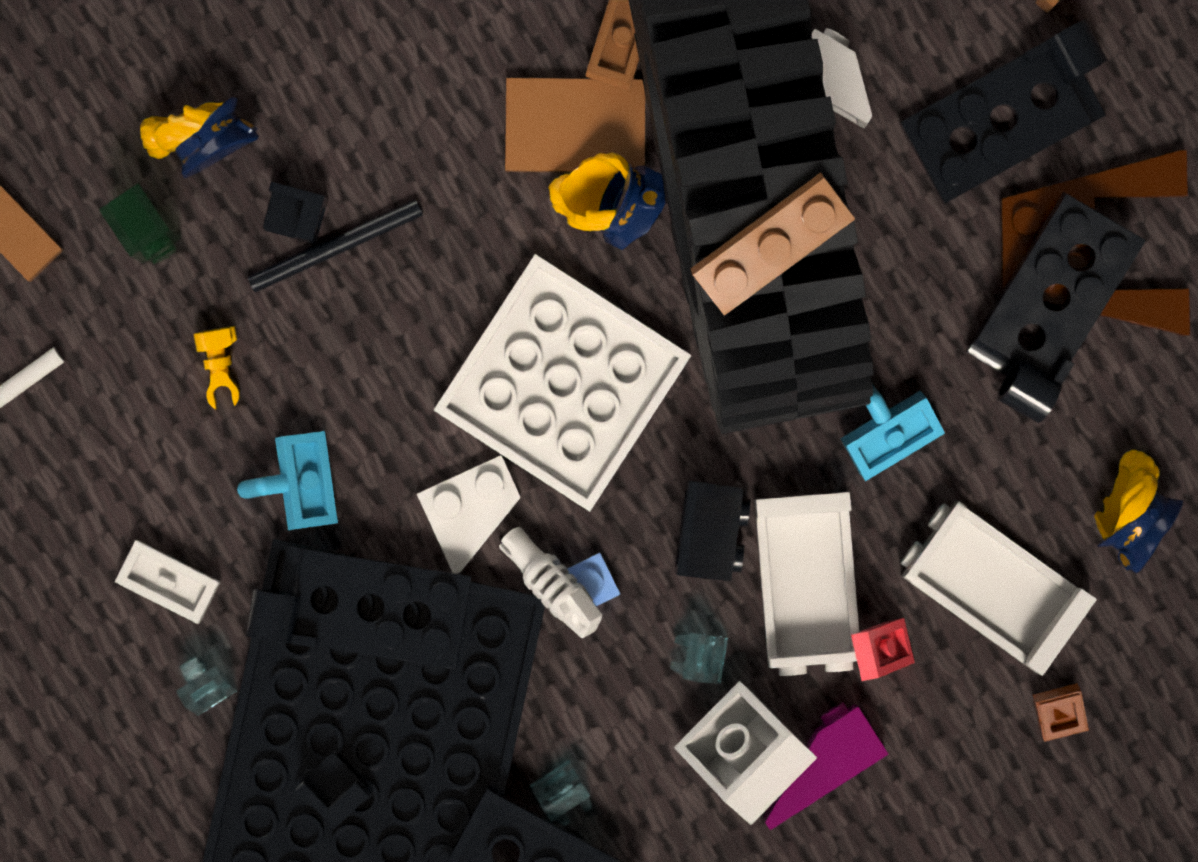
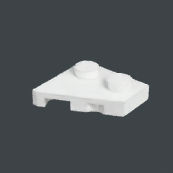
[417,455,521,574]

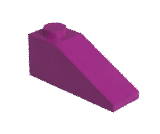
[763,702,888,830]

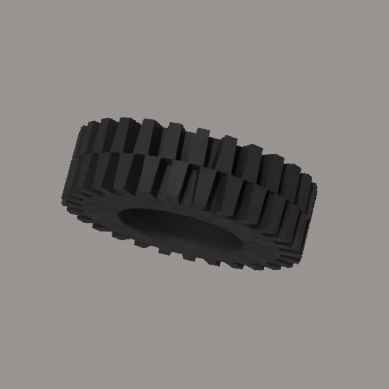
[629,0,873,434]

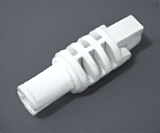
[499,527,603,638]

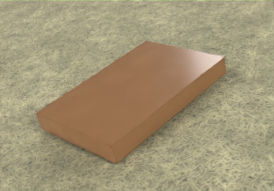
[505,78,645,173]

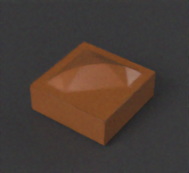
[1032,683,1089,742]

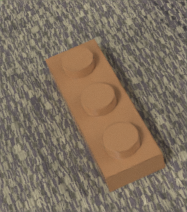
[690,172,855,316]

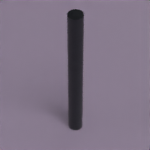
[247,199,423,293]

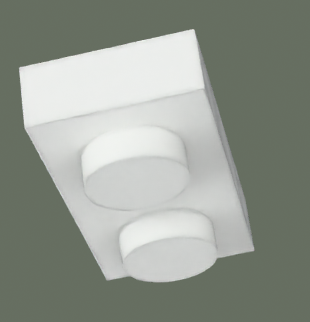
[115,540,221,624]

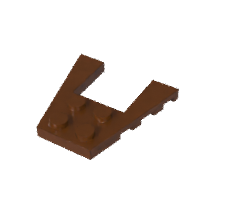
[1000,150,1190,336]

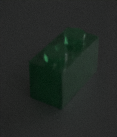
[99,183,181,265]

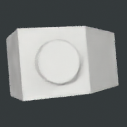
[812,28,872,128]

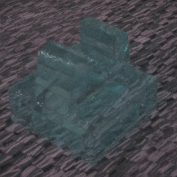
[671,632,728,684]
[176,656,237,716]
[530,760,592,826]

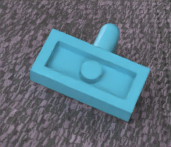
[840,384,945,481]
[237,431,338,530]

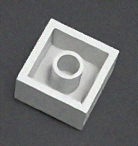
[674,681,817,825]

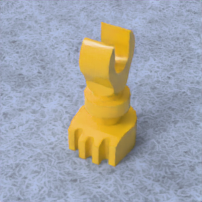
[193,326,240,409]

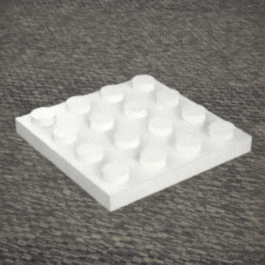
[434,254,691,512]

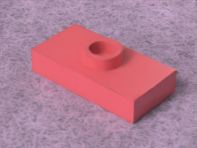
[851,618,915,681]

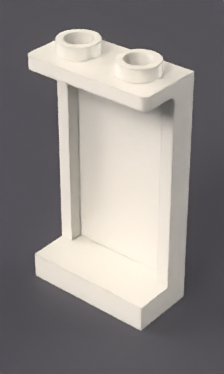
[754,492,859,676]
[900,501,1097,676]

